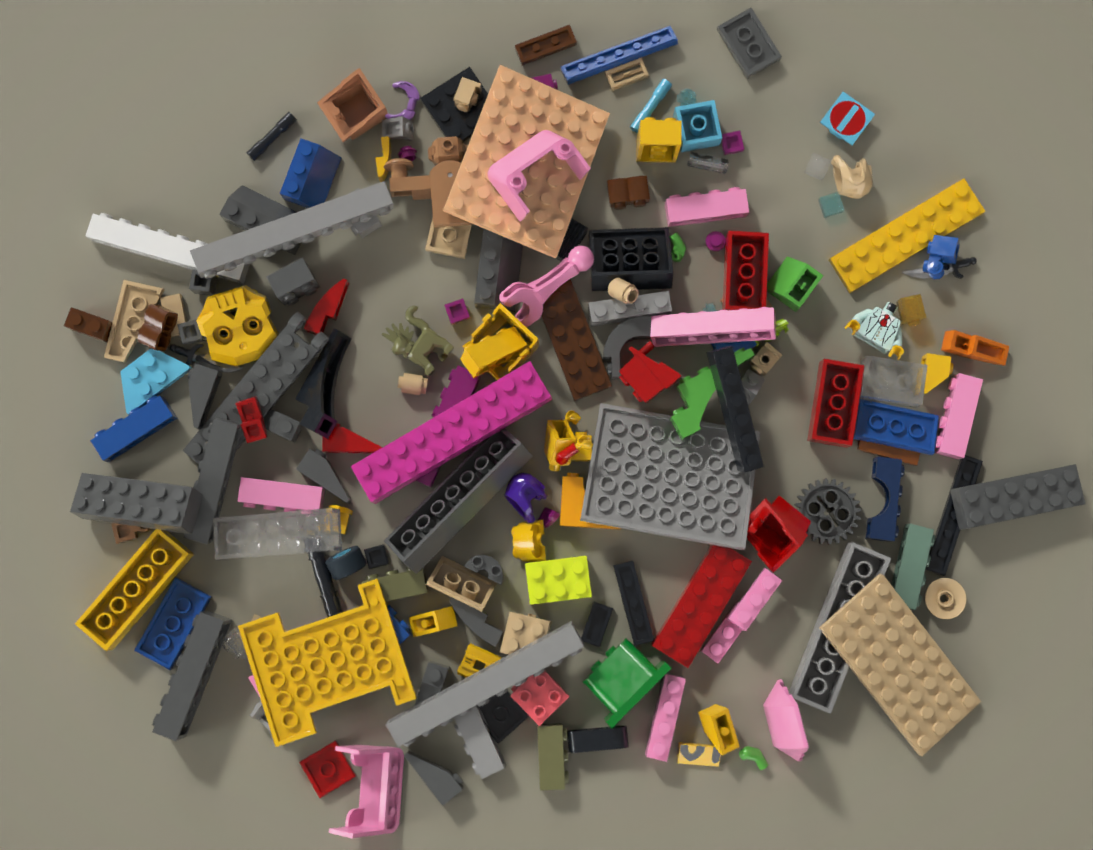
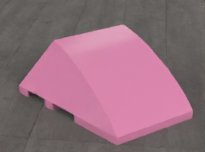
[763,679,808,761]

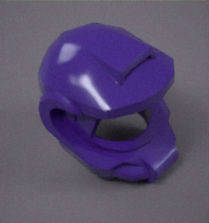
[504,472,548,523]

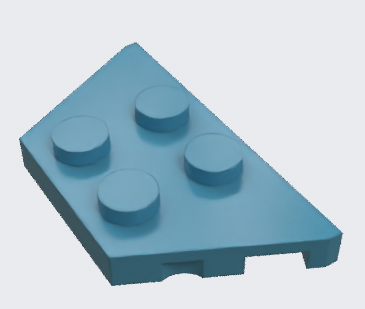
[120,348,192,415]

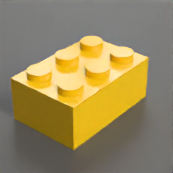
[636,117,682,163]

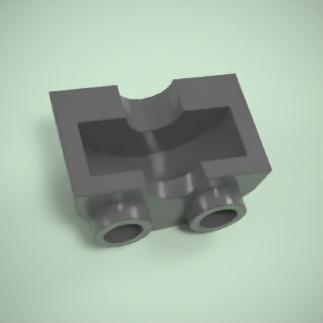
[464,555,504,585]

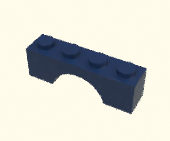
[865,457,905,542]

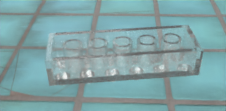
[213,508,342,560]

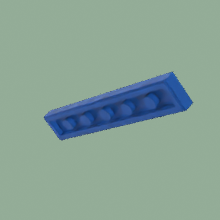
[560,26,678,85]

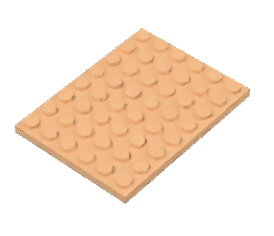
[443,65,610,258]

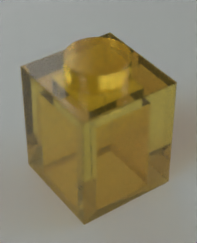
[896,294,926,327]

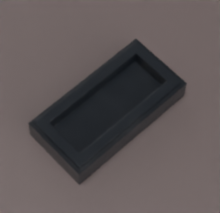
[581,602,613,647]

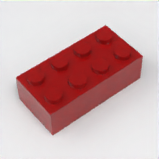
[722,231,769,311]
[807,359,864,448]

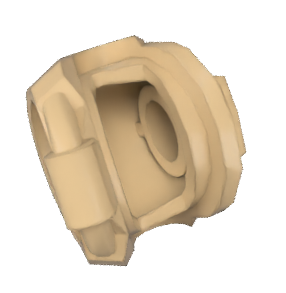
[831,155,872,199]

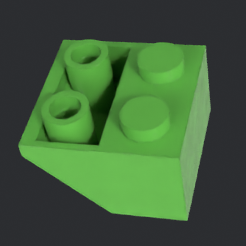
[767,256,824,312]

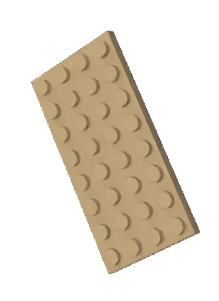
[819,574,981,756]

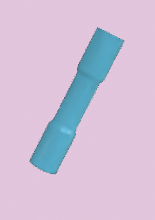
[630,79,672,134]

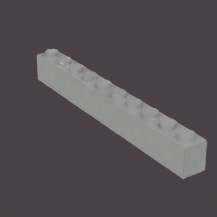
[190,181,393,279]
[386,621,584,747]

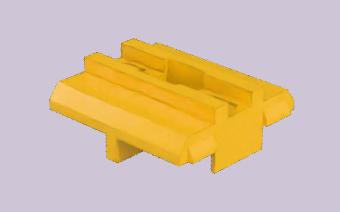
[457,643,502,678]

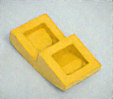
[375,136,391,182]

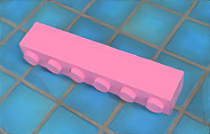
[651,307,776,347]

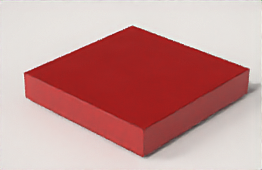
[299,740,357,798]

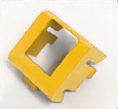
[462,303,539,380]

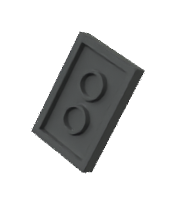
[717,7,782,78]

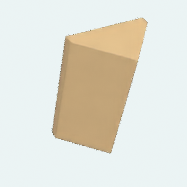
[426,556,497,612]

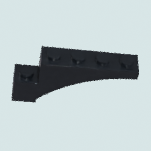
[295,328,352,439]

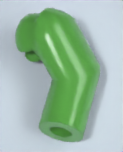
[669,232,686,262]
[739,746,769,770]

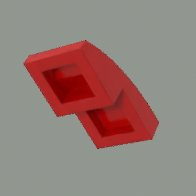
[235,396,267,444]

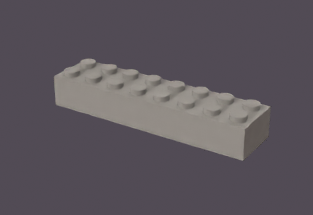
[789,542,891,714]

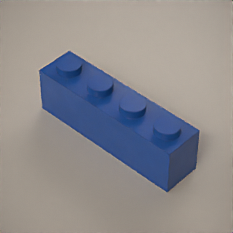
[90,396,178,462]

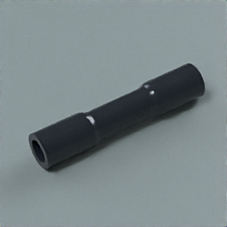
[246,111,297,161]

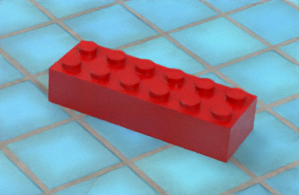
[651,545,752,668]

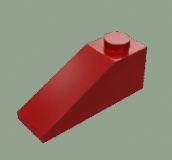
[322,423,383,454]

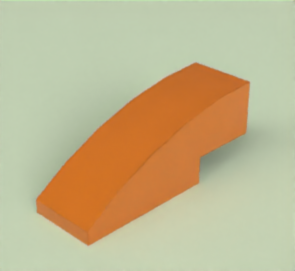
[941,330,1010,366]

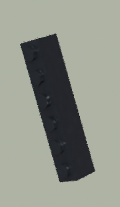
[706,346,764,473]

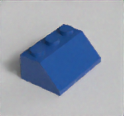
[280,138,342,208]

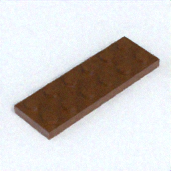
[541,279,612,401]

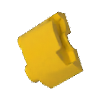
[511,520,546,562]

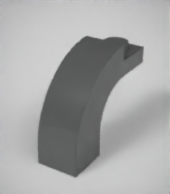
[603,316,651,380]

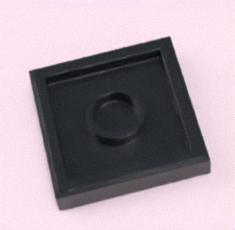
[479,691,529,744]

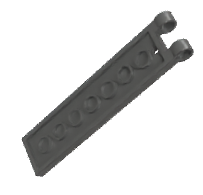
[183,312,329,464]

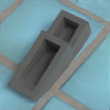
[449,597,503,647]

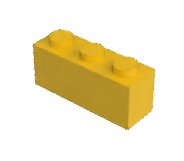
[460,326,528,378]

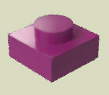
[721,130,744,156]
[444,298,470,325]

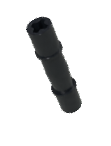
[303,534,343,618]

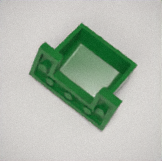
[582,638,671,728]

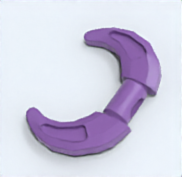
[385,81,419,120]

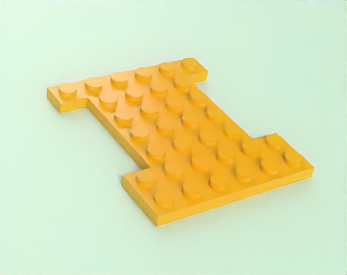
[238,579,417,747]

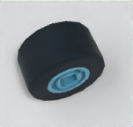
[326,546,367,580]

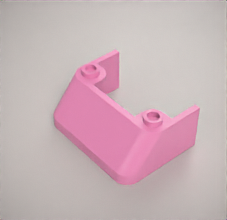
[488,130,591,222]
[329,745,404,838]

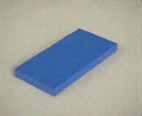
[853,399,939,455]
[134,577,212,670]

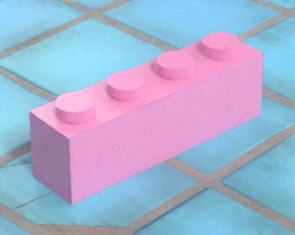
[665,187,749,227]
[935,373,983,460]
[237,477,325,516]
[645,673,686,762]

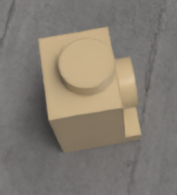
[454,77,482,112]
[749,342,782,376]

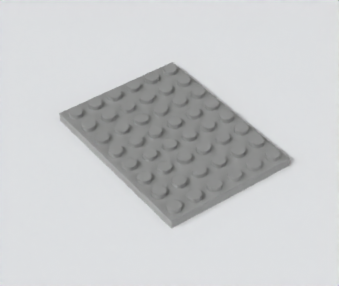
[580,403,760,550]

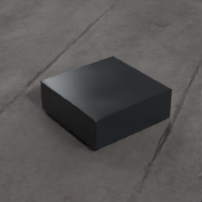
[364,544,389,569]

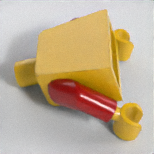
[544,410,593,472]

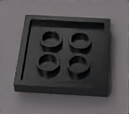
[420,67,488,142]

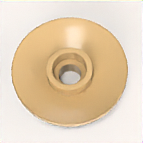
[925,578,966,619]

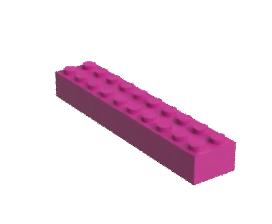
[351,361,552,504]

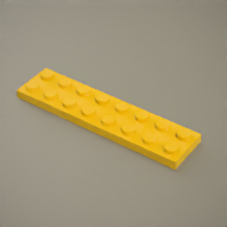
[828,178,985,294]

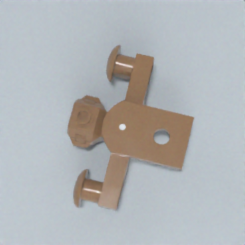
[384,136,474,227]

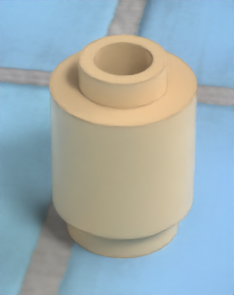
[608,278,638,304]
[398,373,428,395]

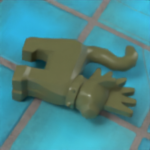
[382,305,454,377]

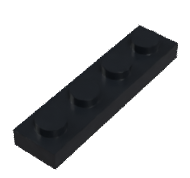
[613,560,654,646]

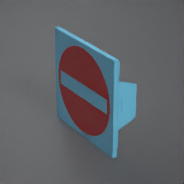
[820,92,875,145]

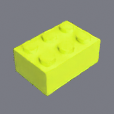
[525,556,592,605]

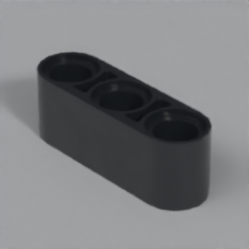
[567,725,629,753]

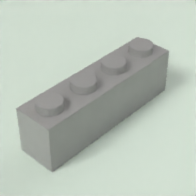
[588,291,672,327]
[454,704,506,779]

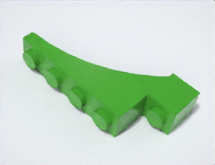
[670,347,755,440]

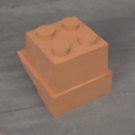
[317,68,388,143]

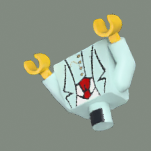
[844,302,904,360]

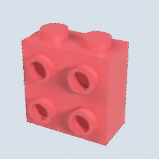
[510,670,569,726]

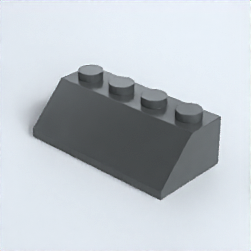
[219,185,302,255]
[474,229,523,312]

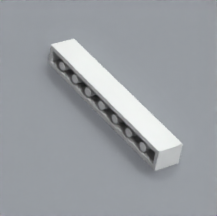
[85,213,250,284]

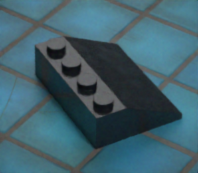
[589,227,674,291]

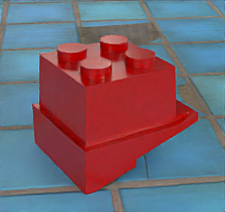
[619,341,682,403]
[747,495,811,573]

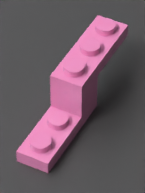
[701,568,782,664]

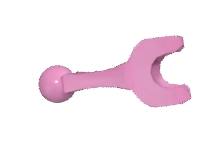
[499,246,594,328]

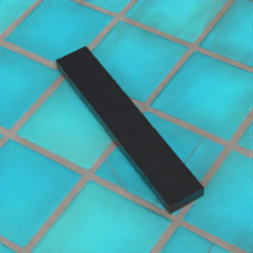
[925,455,983,576]

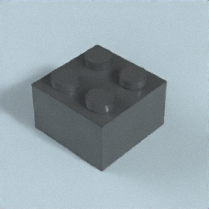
[266,258,320,306]

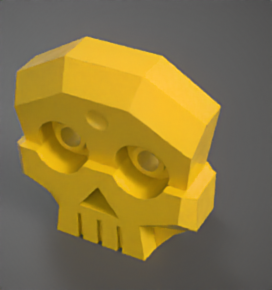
[196,285,279,366]

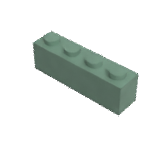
[891,524,935,610]

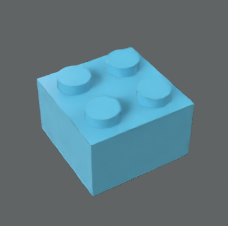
[673,100,722,153]

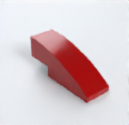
[304,278,350,335]

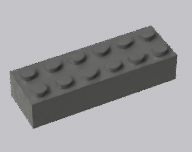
[950,464,1086,530]
[70,473,203,534]
[152,611,232,741]

